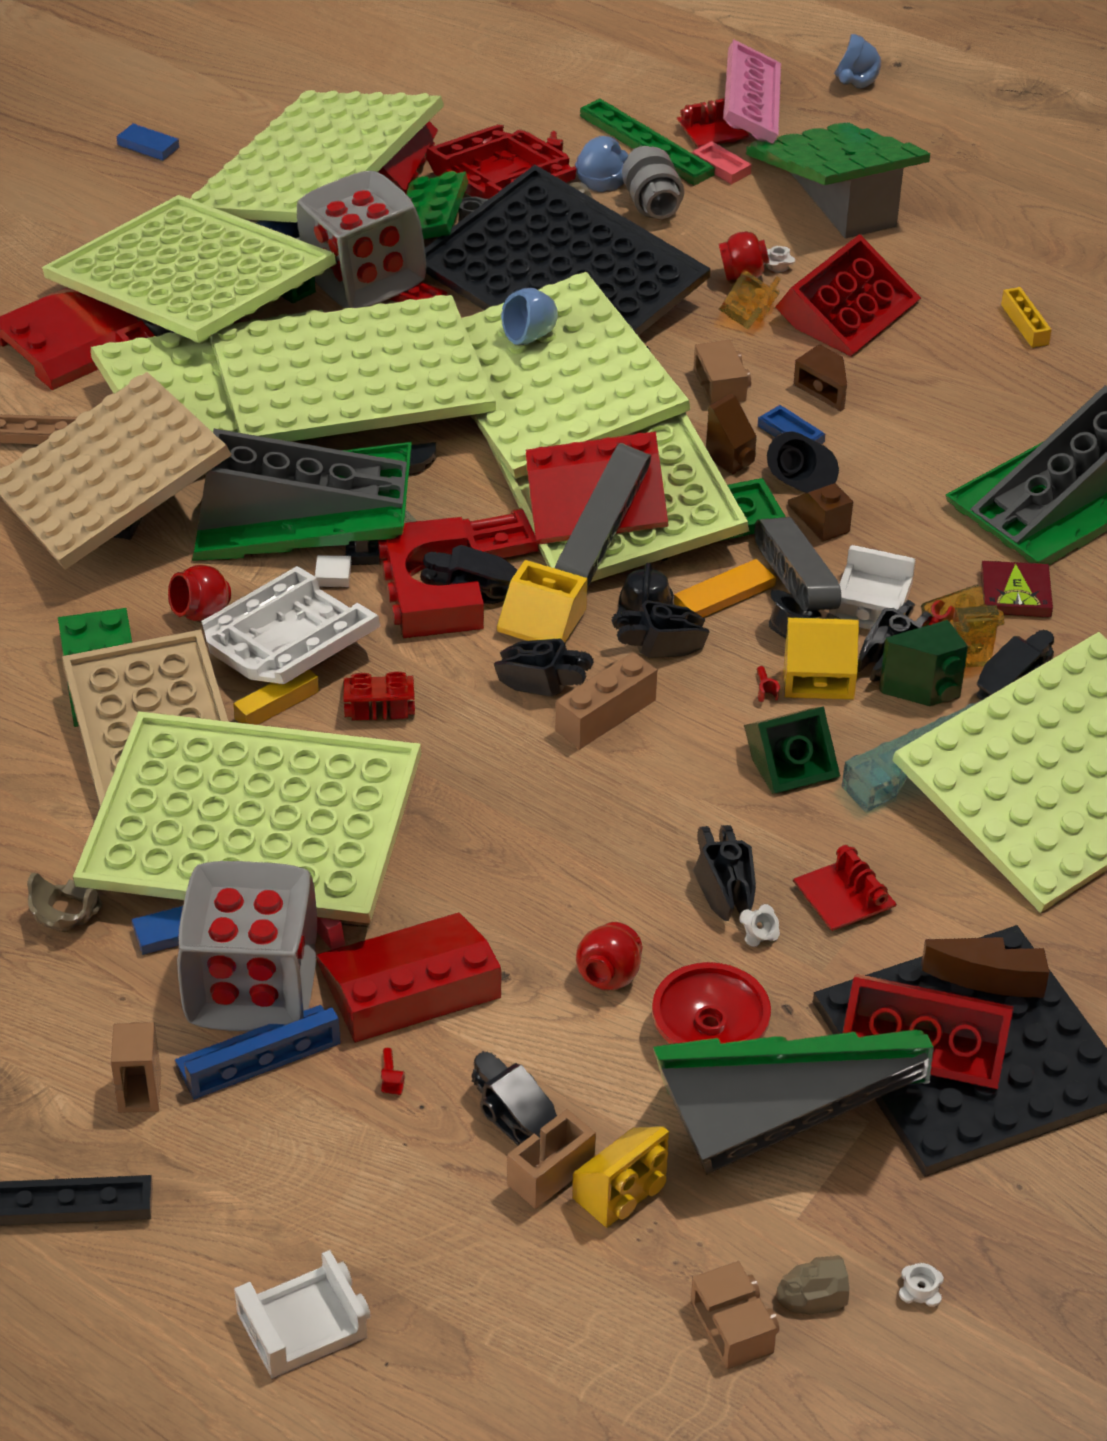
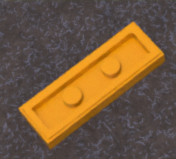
[674,559,776,617]

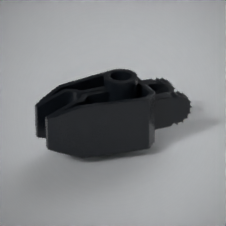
[420,545,517,604]
[611,600,710,658]
[857,600,933,682]
[977,629,1054,700]
[494,638,594,697]
[693,825,756,921]
[471,1051,557,1146]

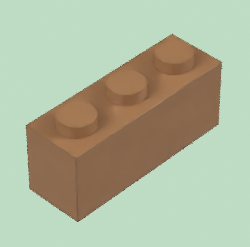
[555,652,658,750]

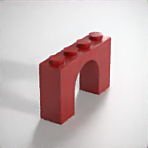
[378,517,484,638]

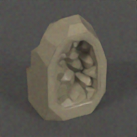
[777,1255,850,1315]

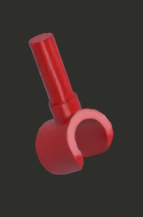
[547,131,564,152]
[928,600,956,625]
[756,666,780,702]
[381,1047,405,1095]

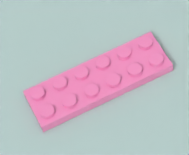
[723,39,781,144]

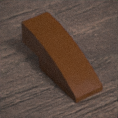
[921,937,1049,998]

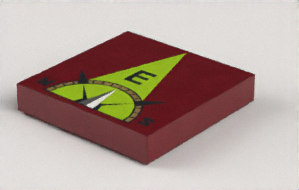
[981,561,1053,617]

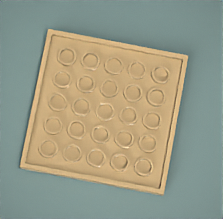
[0,372,232,570]

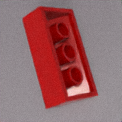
[378,121,438,194]
[843,974,1014,1089]

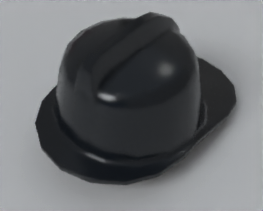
[767,431,839,493]
[618,562,674,612]
[769,590,841,639]

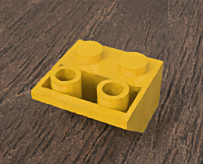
[497,560,587,643]
[783,618,859,700]
[572,1126,669,1228]

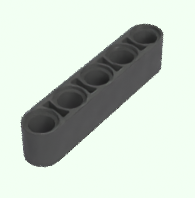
[555,443,651,588]
[754,517,841,612]

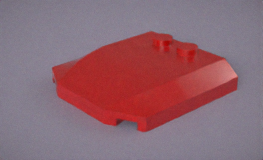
[426,124,577,199]
[0,287,138,391]

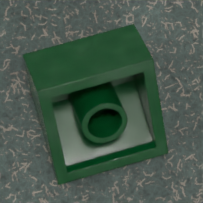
[879,620,968,707]
[744,706,841,794]

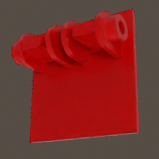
[677,98,749,148]
[343,671,415,721]
[793,845,897,931]

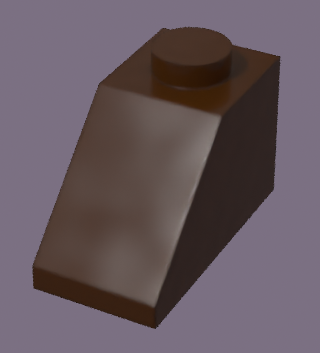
[793,344,847,412]
[706,393,757,475]
[788,483,853,542]

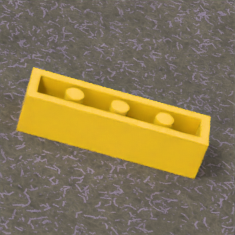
[1001,287,1052,348]
[233,669,319,725]

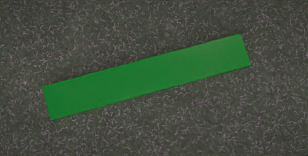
[580,98,715,186]

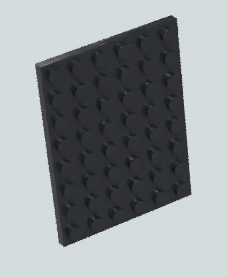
[425,165,711,336]

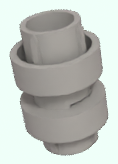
[622,146,684,219]

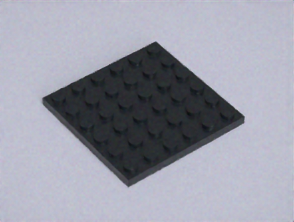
[813,925,1107,1177]

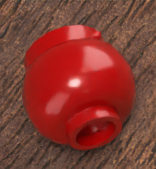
[719,231,770,282]
[168,565,231,623]
[576,922,643,991]

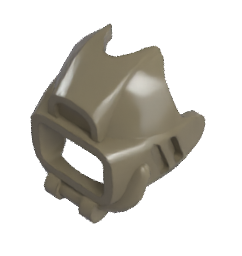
[27,873,102,932]

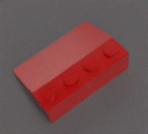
[775,234,921,356]
[526,431,669,545]
[316,912,501,1043]

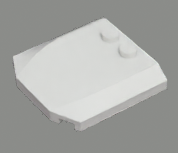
[202,566,381,684]

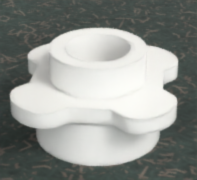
[766,246,795,272]
[739,904,780,947]
[899,1263,944,1307]

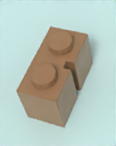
[694,340,752,405]
[111,1022,161,1113]
[507,1109,596,1209]
[690,1261,780,1370]

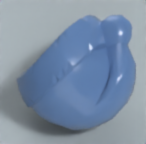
[834,34,881,88]
[575,136,628,192]
[501,288,558,345]

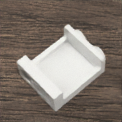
[829,545,916,630]
[234,1250,371,1379]

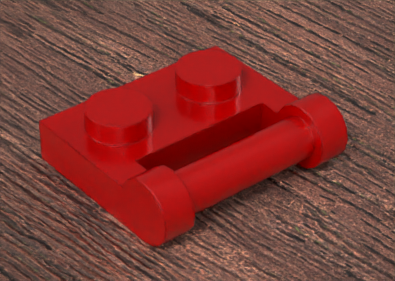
[463,508,538,558]

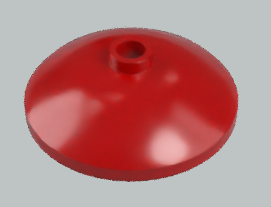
[652,962,771,1044]

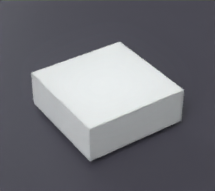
[315,555,351,587]

